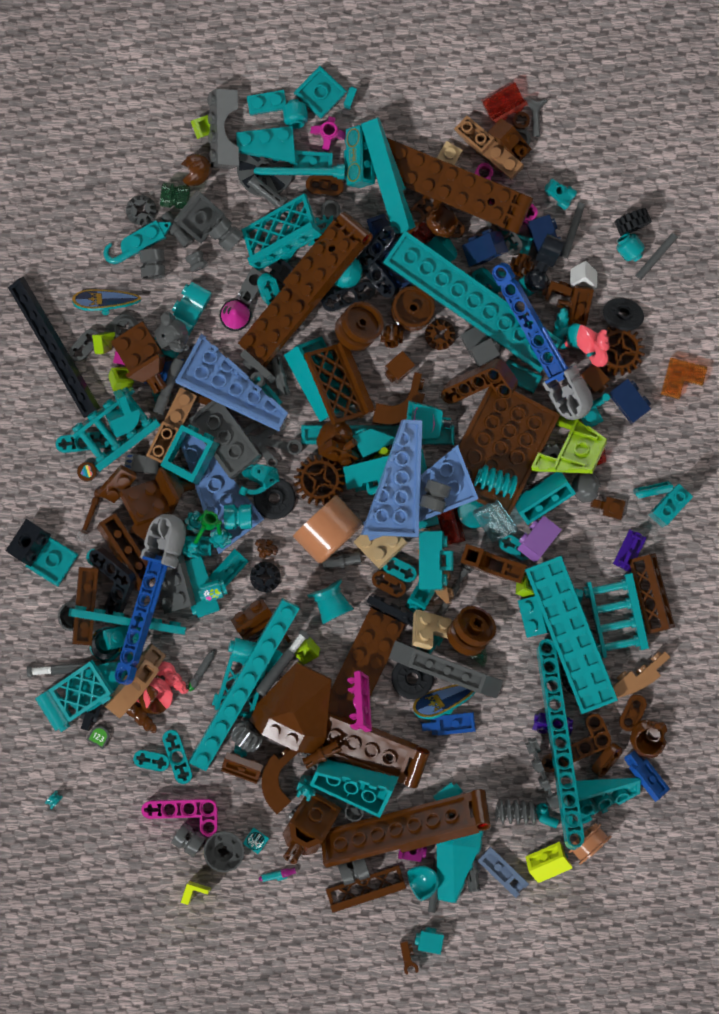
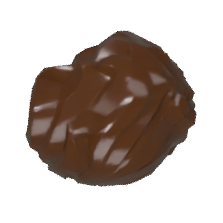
[630,719,667,758]

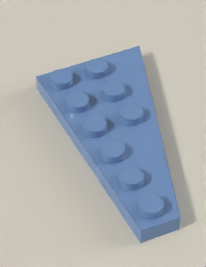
[363,445,478,541]

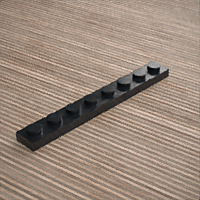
[8,277,100,418]

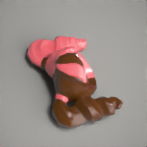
[126,661,189,733]

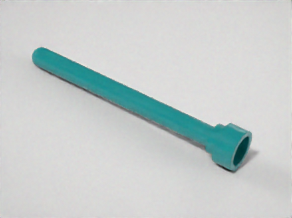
[253,164,345,179]

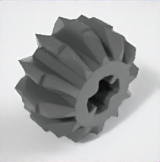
[230,720,265,752]

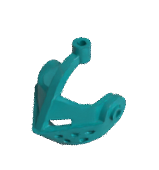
[238,464,280,497]

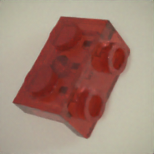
[481,81,528,123]
[437,508,466,545]

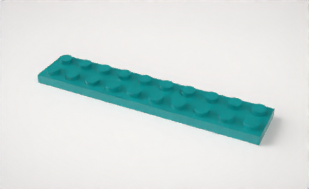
[383,231,562,373]

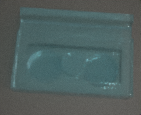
[473,500,517,542]

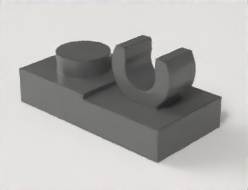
[240,350,276,388]

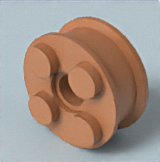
[568,823,612,865]

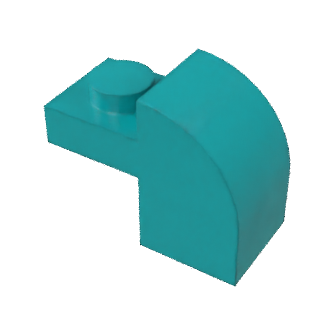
[105,389,140,438]

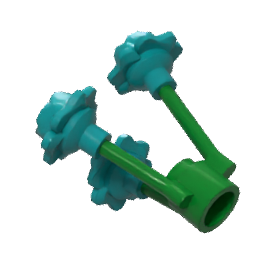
[182,510,232,558]

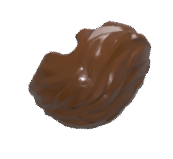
[426,207,459,238]

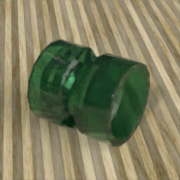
[160,182,190,209]

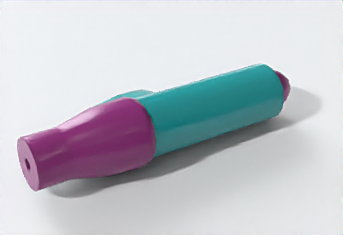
[259,867,296,882]

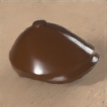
[317,420,353,447]

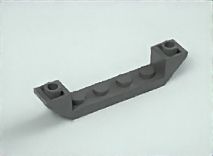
[389,640,503,698]

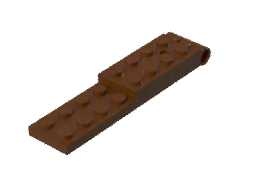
[375,138,534,234]
[238,212,373,368]
[322,713,430,788]
[321,789,491,868]

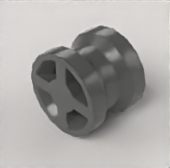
[185,250,208,272]

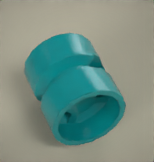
[224,504,252,530]

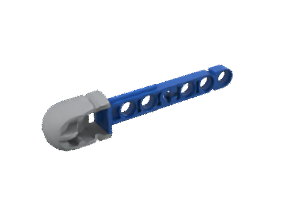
[492,263,593,420]
[115,514,186,685]

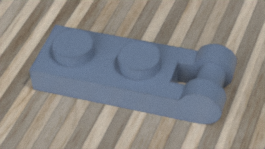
[477,847,529,898]

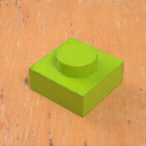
[191,114,210,139]

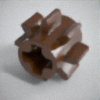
[510,253,535,277]
[380,324,404,348]

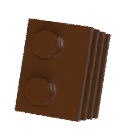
[231,599,291,643]

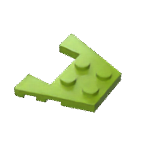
[531,412,607,474]

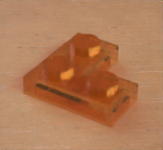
[660,357,708,400]

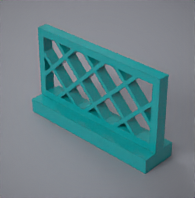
[242,193,322,271]

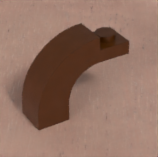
[372,372,425,425]
[460,544,528,585]
[262,748,299,814]

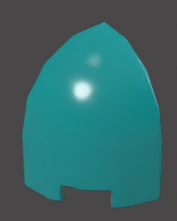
[426,236,457,262]

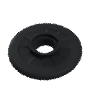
[603,298,644,331]
[254,478,296,519]
[391,663,434,699]

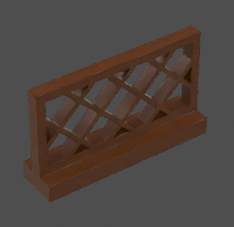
[304,342,375,425]

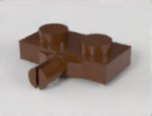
[557,286,594,326]
[318,438,359,467]
[98,465,137,503]

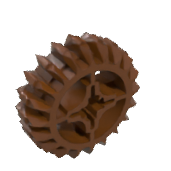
[595,327,645,376]
[294,454,346,506]

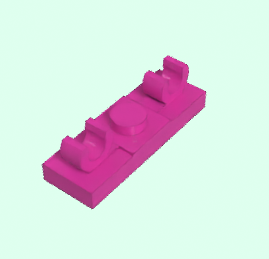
[347,671,372,732]

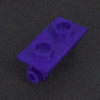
[613,529,646,572]
[532,712,573,736]

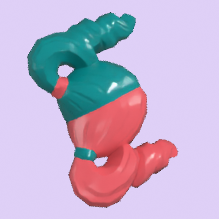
[552,308,610,367]

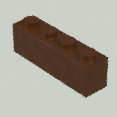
[97,513,155,592]

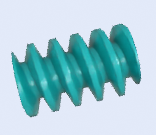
[474,465,517,499]

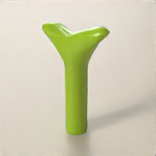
[368,447,391,461]

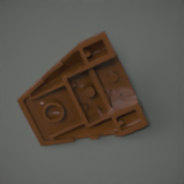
[250,662,332,754]

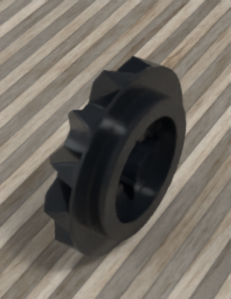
[250,562,281,592]

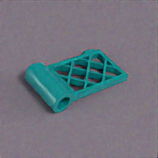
[212,637,270,718]
[35,660,114,732]

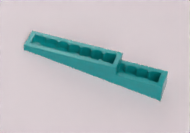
[361,117,416,233]

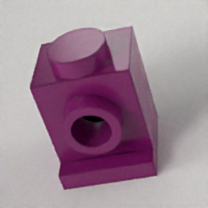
[398,847,427,862]

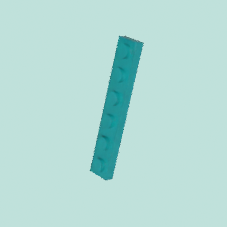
[68,605,186,635]

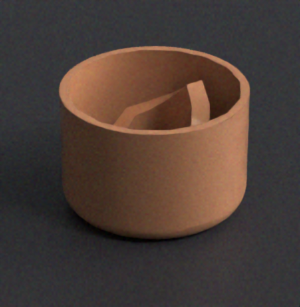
[293,495,362,563]

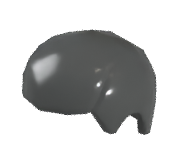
[571,473,601,503]
[58,601,75,632]

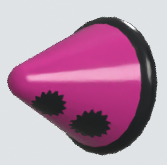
[220,299,251,331]

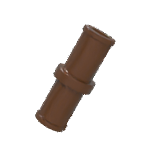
[302,740,342,769]

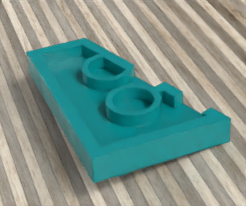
[236,126,296,165]

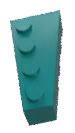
[310,759,399,818]

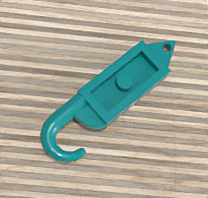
[103,220,172,264]

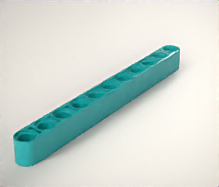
[536,639,584,850]

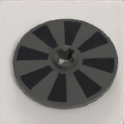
[237,153,294,197]

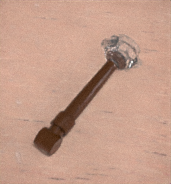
[73,488,101,543]

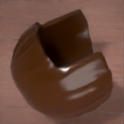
[181,154,211,186]

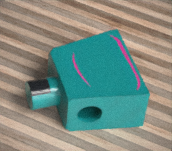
[406,401,451,439]

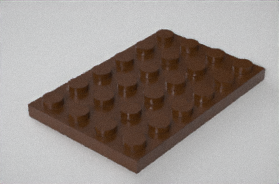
[458,386,560,517]

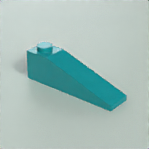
[564,778,641,825]
[437,831,484,903]

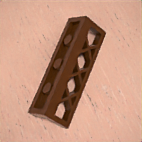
[629,553,675,634]
[72,567,98,646]
[326,865,406,913]

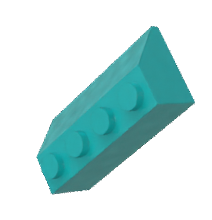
[284,336,353,422]

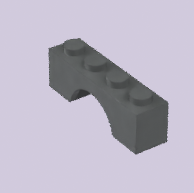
[207,89,239,169]

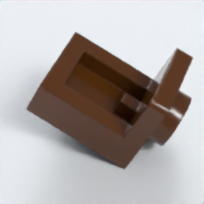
[542,281,573,302]

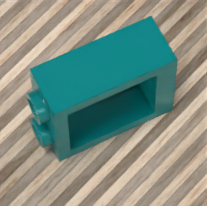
[160,424,219,485]
[648,484,693,528]

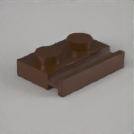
[221,752,263,784]

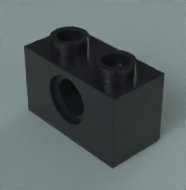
[5,519,51,567]

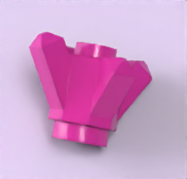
[310,116,346,152]

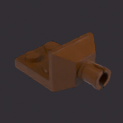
[111,321,167,394]
[119,467,195,526]
[282,793,342,864]

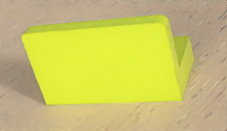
[525,842,572,883]
[181,881,211,905]

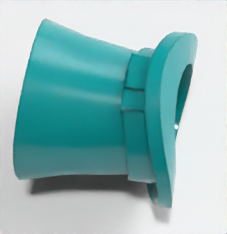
[307,579,354,625]

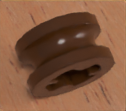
[513,111,530,129]

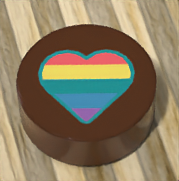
[77,462,97,482]

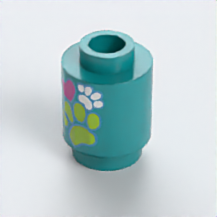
[198,579,228,603]

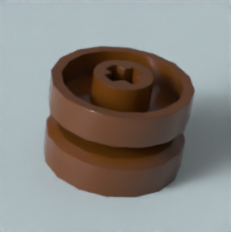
[390,286,435,332]
[335,301,384,351]
[447,606,496,656]

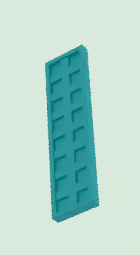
[525,555,618,714]

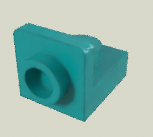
[405,582,435,613]

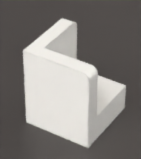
[570,261,597,290]

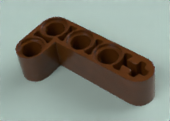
[441,359,518,404]
[540,713,611,772]

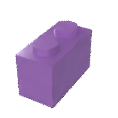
[517,516,562,563]

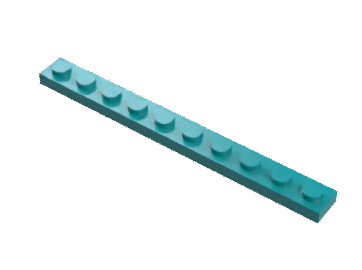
[189,598,300,771]

